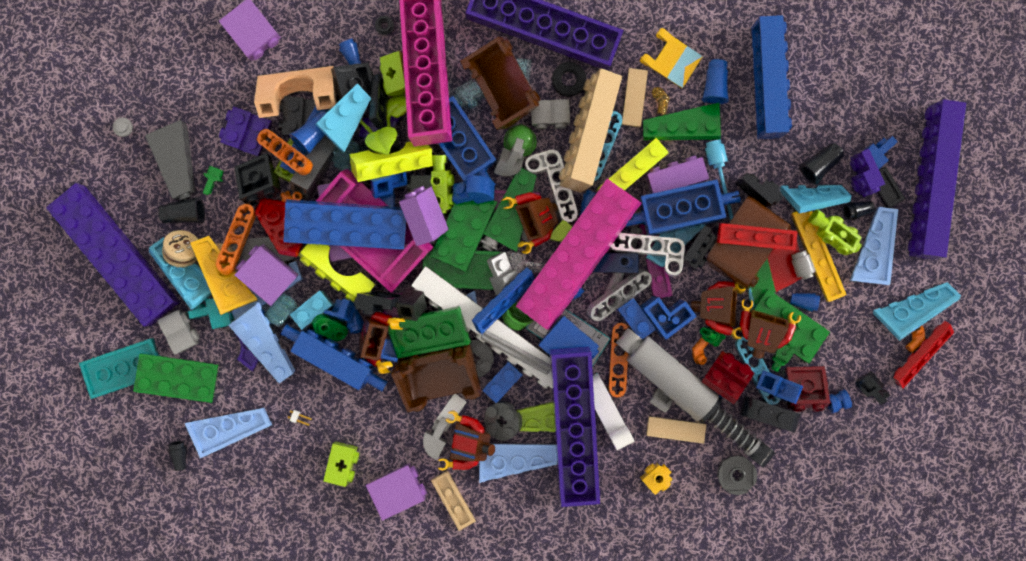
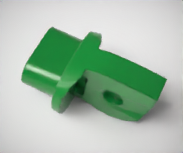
[203,166,224,195]
[700,327,726,347]
[771,344,796,372]

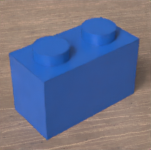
[616,298,656,339]
[482,361,523,403]

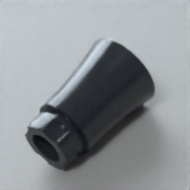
[799,143,844,185]
[158,197,205,224]

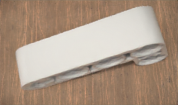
[525,150,578,223]
[610,233,685,277]
[593,373,635,451]

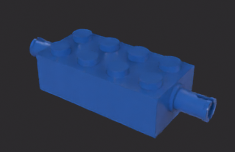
[438,96,497,186]
[626,179,740,236]
[281,324,388,392]

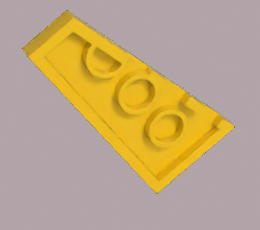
[190,236,258,315]

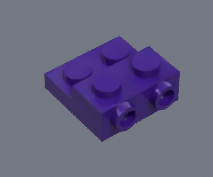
[219,106,272,157]
[850,149,885,197]

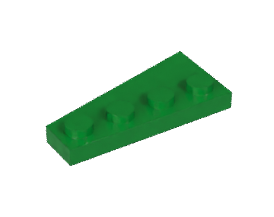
[643,102,721,141]
[483,167,537,252]

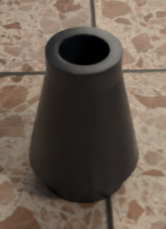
[843,201,875,221]
[167,441,187,471]

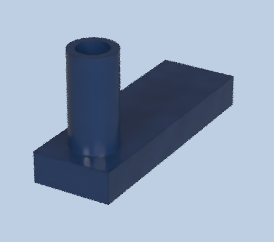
[592,253,639,273]

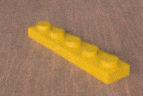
[791,211,846,302]

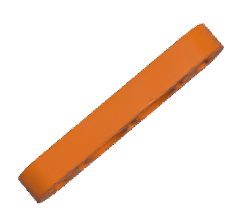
[257,129,313,175]
[216,204,256,275]
[608,323,629,398]

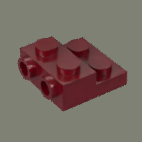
[701,351,755,404]
[785,366,830,412]

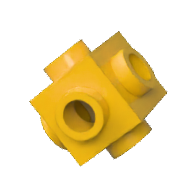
[640,463,673,495]

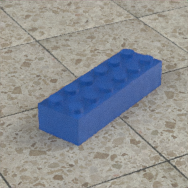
[751,15,792,139]
[284,199,406,250]

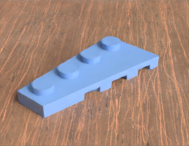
[228,302,295,383]
[479,443,557,483]

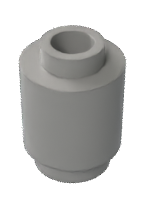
[791,250,816,280]

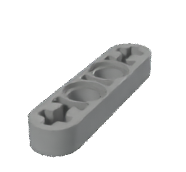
[587,269,652,321]

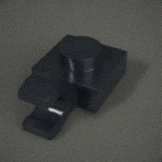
[855,371,890,405]

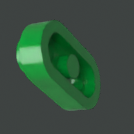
[312,314,348,341]

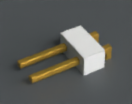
[288,410,312,426]

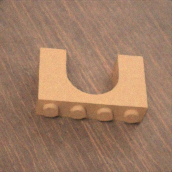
[254,66,337,118]

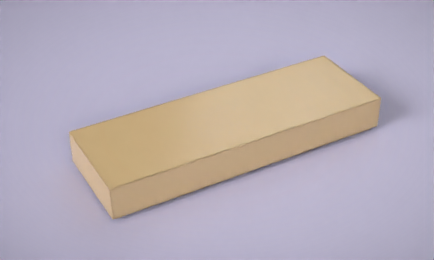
[621,68,648,128]
[646,416,706,443]
[431,470,476,531]

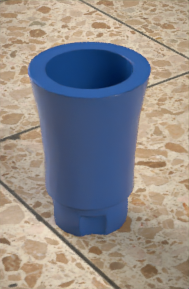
[702,59,729,104]
[289,111,326,155]

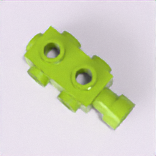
[430,155,454,213]
[808,209,862,255]

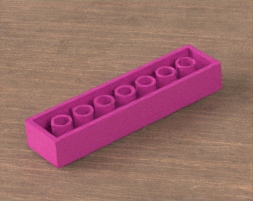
[399,0,452,147]
[516,179,642,330]

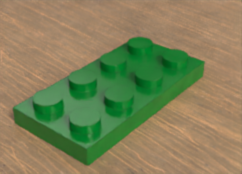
[431,200,497,272]
[423,249,500,290]
[751,289,830,364]
[388,306,471,358]
[133,353,219,403]

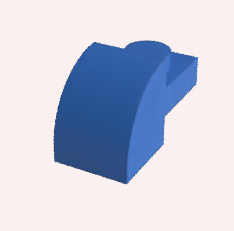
[864,136,898,169]
[370,172,407,199]
[453,175,495,204]
[756,370,803,404]

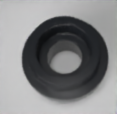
[375,16,394,35]

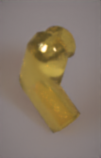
[651,87,669,115]

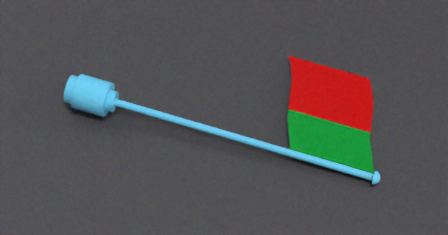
[705,139,802,310]

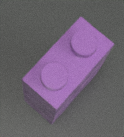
[219,0,281,61]
[399,186,449,246]
[235,244,299,306]
[366,463,427,521]

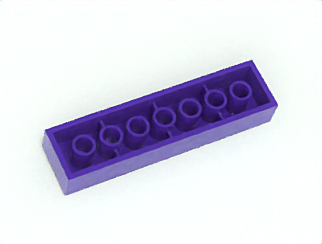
[466,0,624,71]
[908,99,966,259]
[46,183,180,327]
[550,346,600,507]

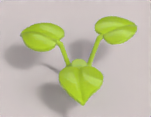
[359,95,407,155]

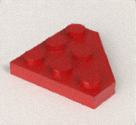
[255,198,303,257]

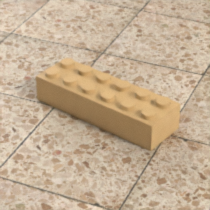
[559,68,622,193]

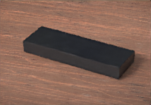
[369,74,388,130]

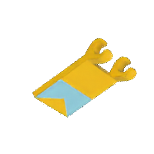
[640,28,703,88]

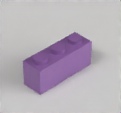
[645,156,709,194]

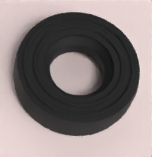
[552,62,586,97]

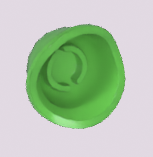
[504,125,537,157]
[502,302,534,331]

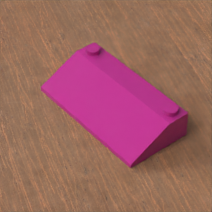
[316,169,433,293]

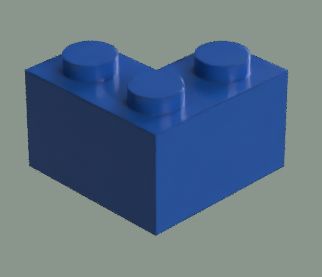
[640,296,697,340]

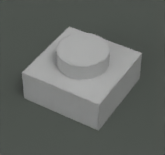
[650,387,673,413]

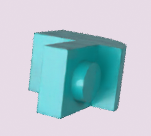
[188,299,235,329]

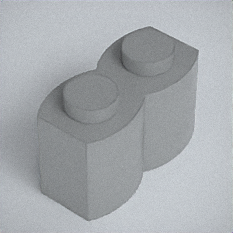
[531,99,570,129]
[157,310,200,355]

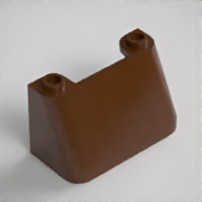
[460,36,540,130]
[706,196,791,291]
[391,344,481,413]

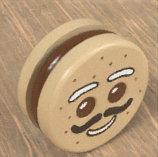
[162,230,198,268]

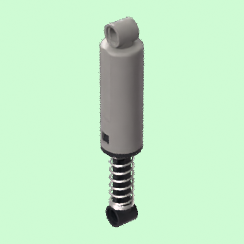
[616,328,776,468]

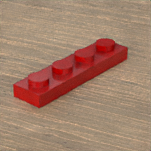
[717,223,798,251]
[893,320,954,389]

